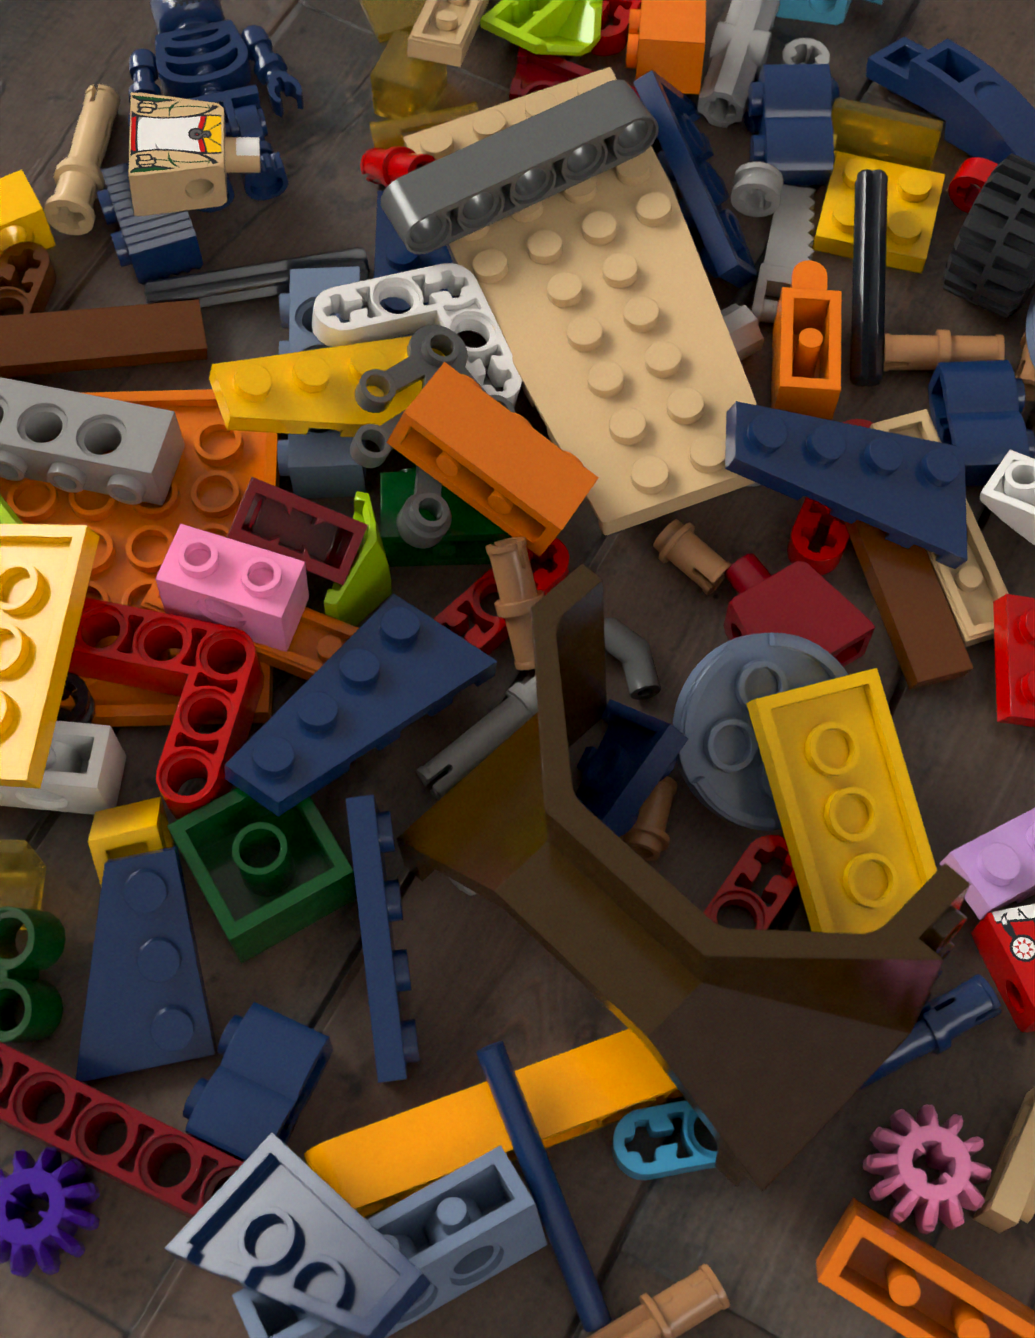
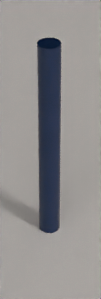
[476,1041,612,1332]

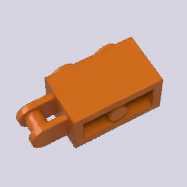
[626,0,706,95]
[771,260,842,420]

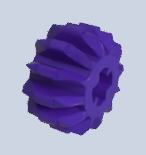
[0,1147,100,1278]

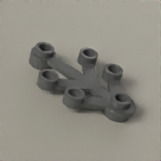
[350,325,515,549]

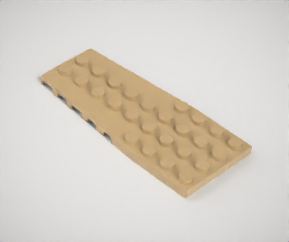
[403,67,757,535]

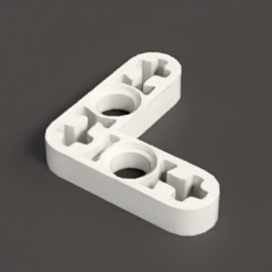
[312,263,522,407]

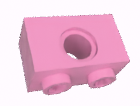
[155,524,309,652]

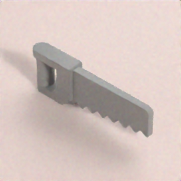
[751,184,815,326]

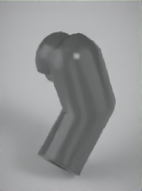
[604,617,661,700]

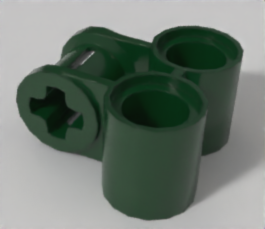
[0,906,66,1043]

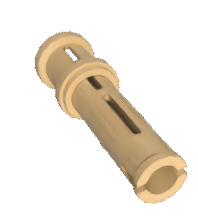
[44,84,121,235]

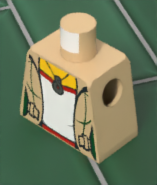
[128,92,261,216]

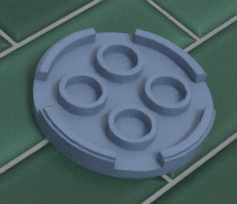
[673,633,848,831]

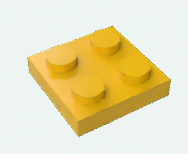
[812,151,945,274]

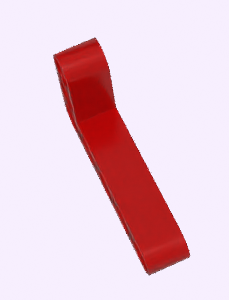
[68,597,264,820]

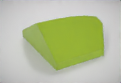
[480,0,603,56]
[324,491,392,626]

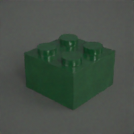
[167,788,357,964]

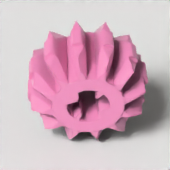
[863,1105,991,1234]

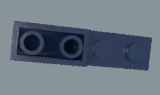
[866,37,1035,164]

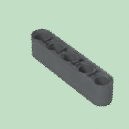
[381,80,659,254]

